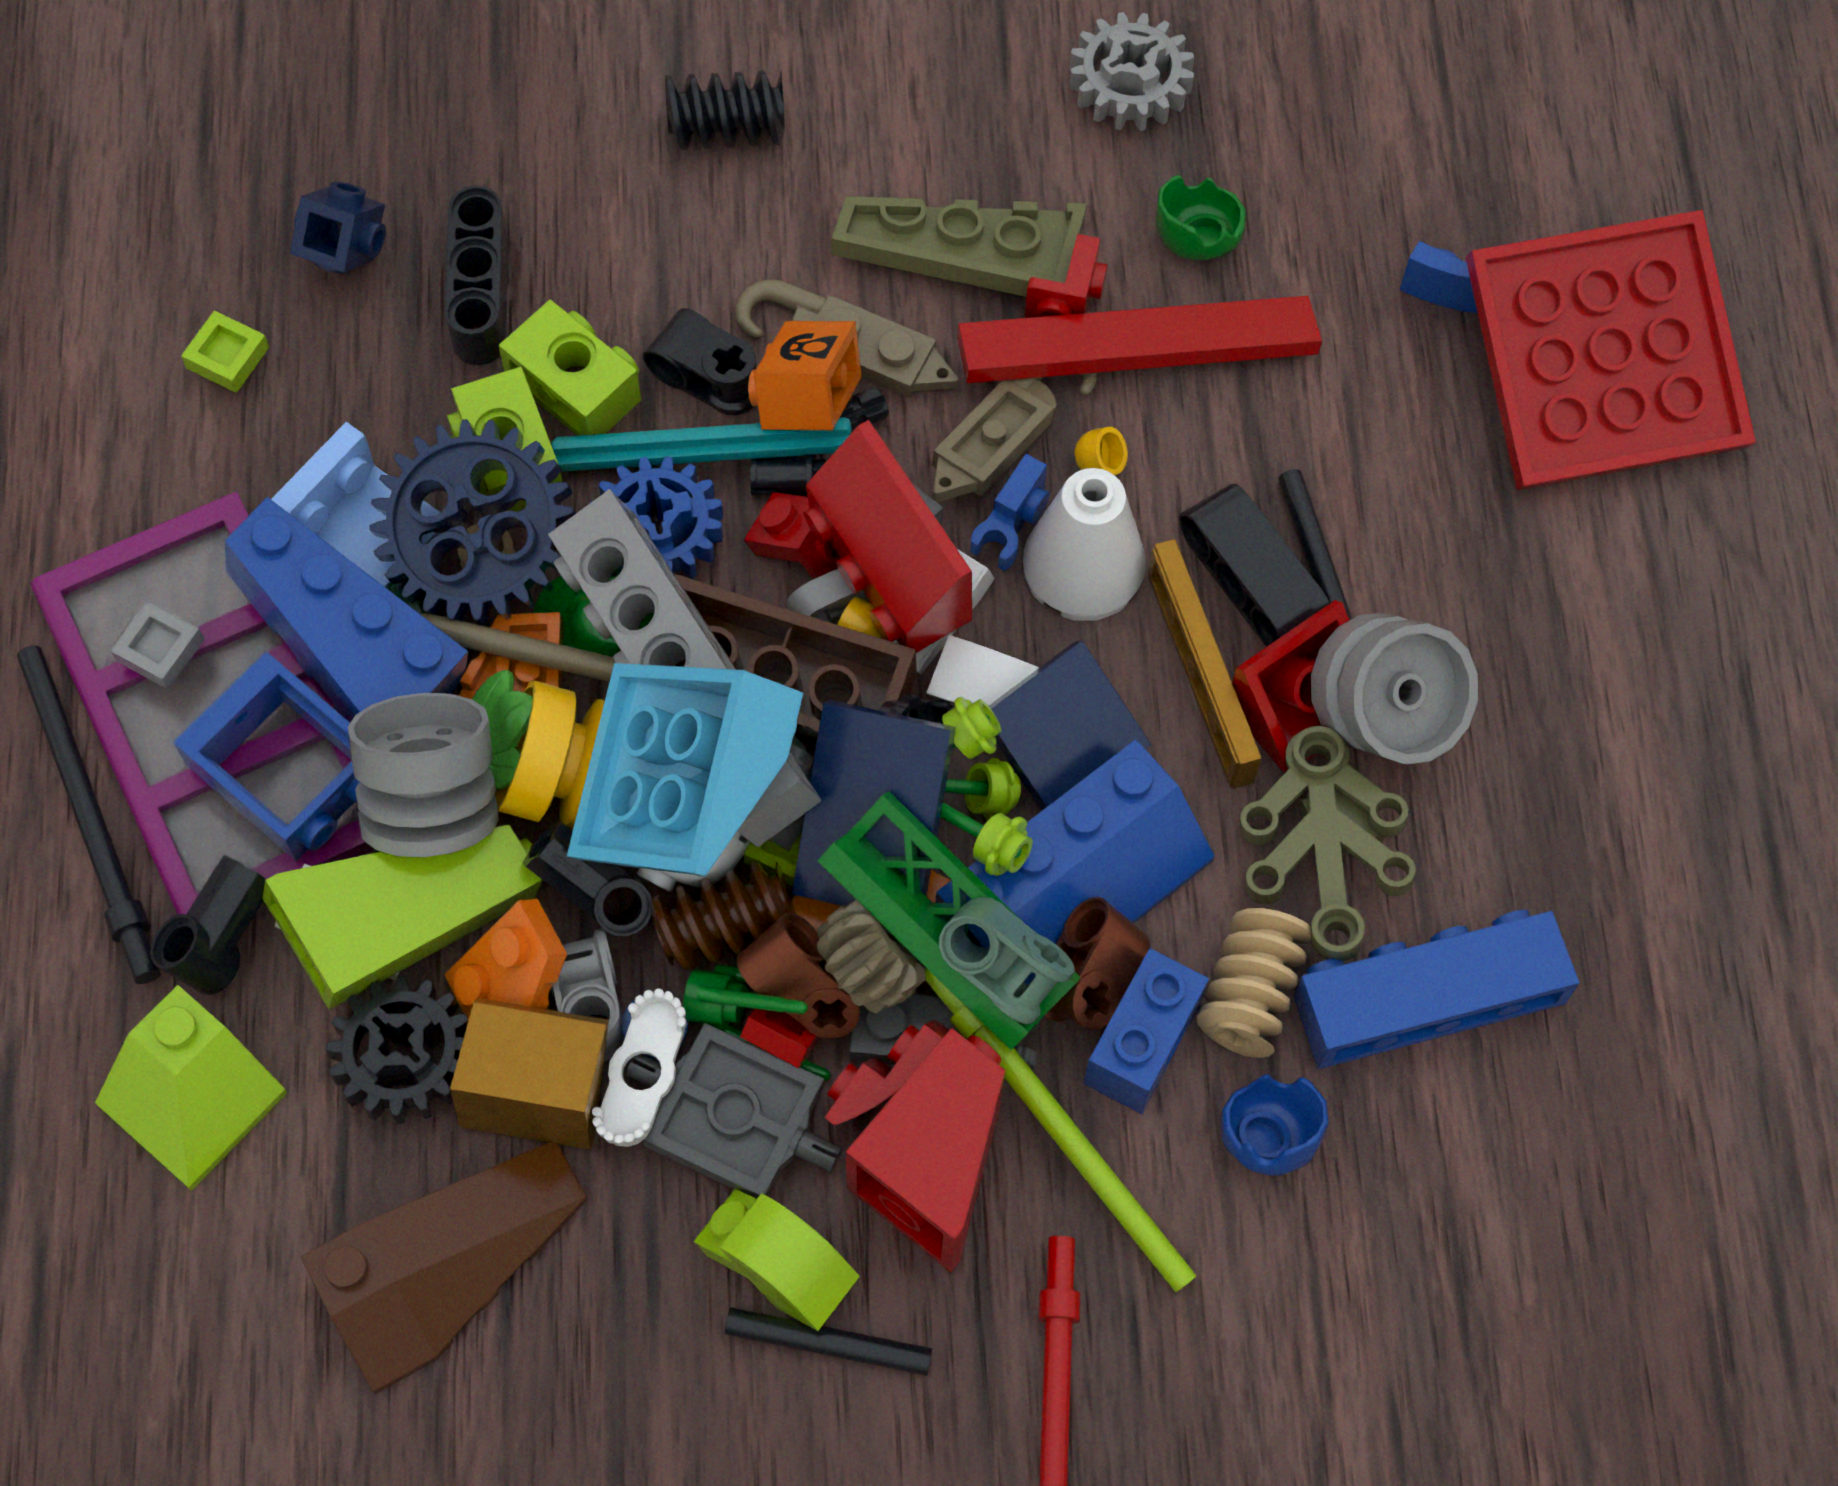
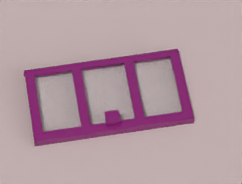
[30,491,374,915]

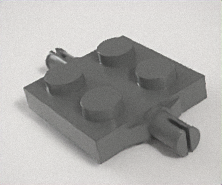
[626,1023,843,1199]

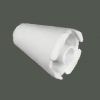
[1023,468,1146,621]

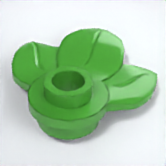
[472,670,533,790]

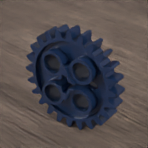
[369,419,576,625]

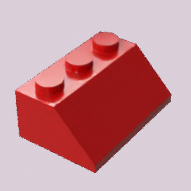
[803,420,972,653]

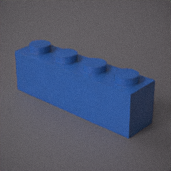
[1293,910,1580,1069]

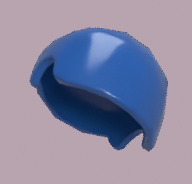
[1220,1074,1329,1176]

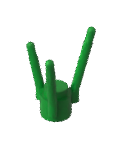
[683,964,830,1082]

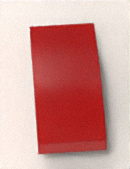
[824,1019,949,1125]

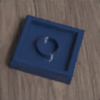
[989,640,1152,810]

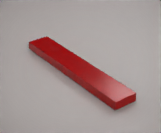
[957,295,1322,383]

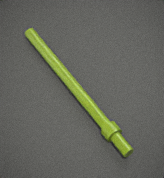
[925,968,1197,1293]

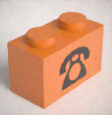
[748,321,862,430]

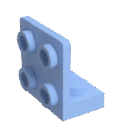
[271,422,441,590]

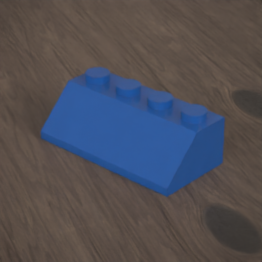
[935,739,1215,984]

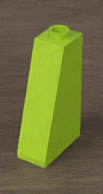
[262,824,543,1010]

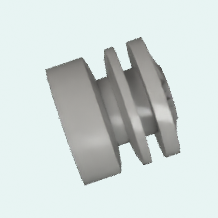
[348,693,499,857]

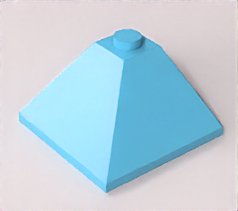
[567,663,803,877]

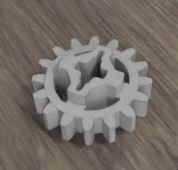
[1069,12,1194,131]

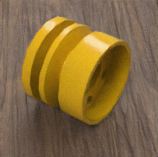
[494,680,605,829]

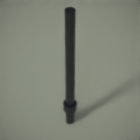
[17,646,161,984]

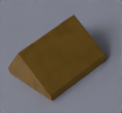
[450,998,609,1150]

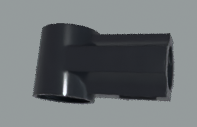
[523,819,652,936]
[150,855,267,995]

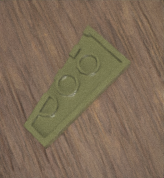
[831,196,1087,297]

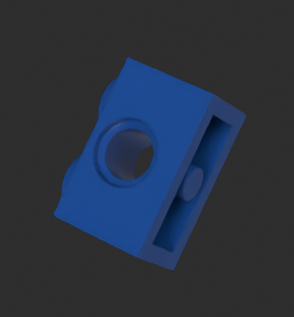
[1083,948,1209,1114]

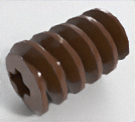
[651,861,796,971]

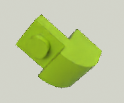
[693,1188,860,1331]

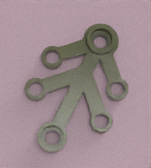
[1239,726,1416,961]

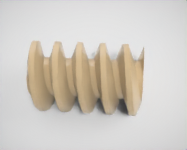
[1197,908,1311,1058]

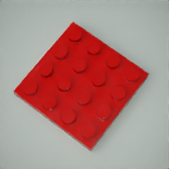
[1465,210,1756,491]

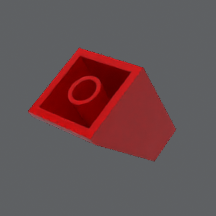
[846,1028,1005,1272]

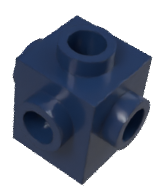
[289,182,386,274]

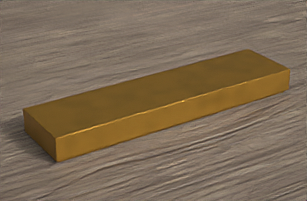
[1147,539,1262,789]

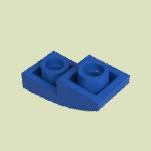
[1399,241,1478,314]

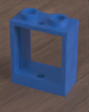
[173,651,360,861]

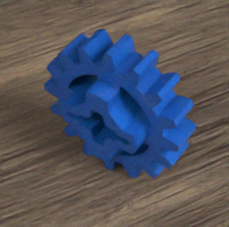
[590,456,724,579]

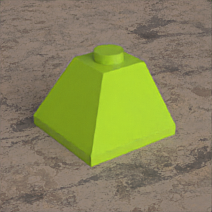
[95,985,288,1191]

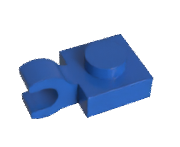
[970,454,1050,571]

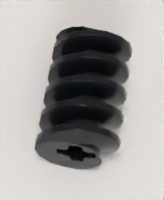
[665,70,785,150]

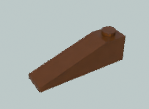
[300,1141,588,1394]

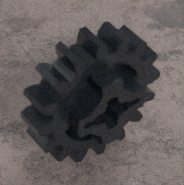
[326,976,469,1124]

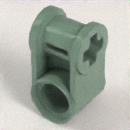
[939,897,1075,1024]

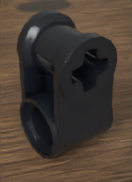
[643,308,757,415]

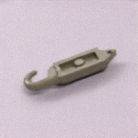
[735,279,958,398]
[932,373,1097,503]

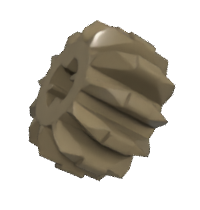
[816,899,926,1014]

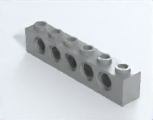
[548,489,822,848]

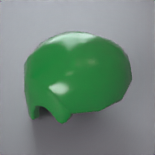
[1156,174,1246,261]

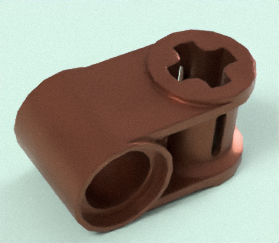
[1043,897,1150,1030]
[737,912,860,1039]

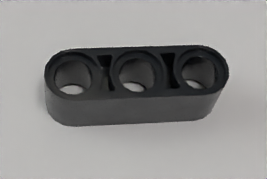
[445,185,509,365]
[1179,484,1330,647]

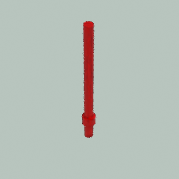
[1038,1236,1080,1486]

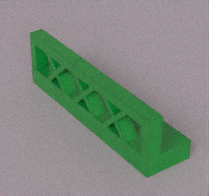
[817,791,1081,1050]

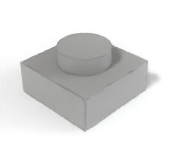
[110,601,205,690]

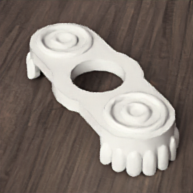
[592,989,687,1147]

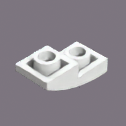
[926,635,1039,707]

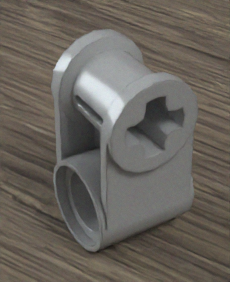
[550,928,624,1062]

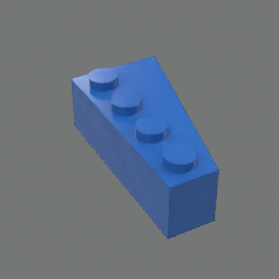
[225,497,468,723]

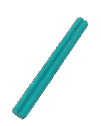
[551,417,852,472]

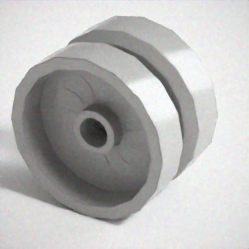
[1311,613,1478,764]

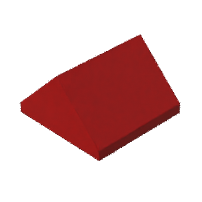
[1232,600,1350,772]

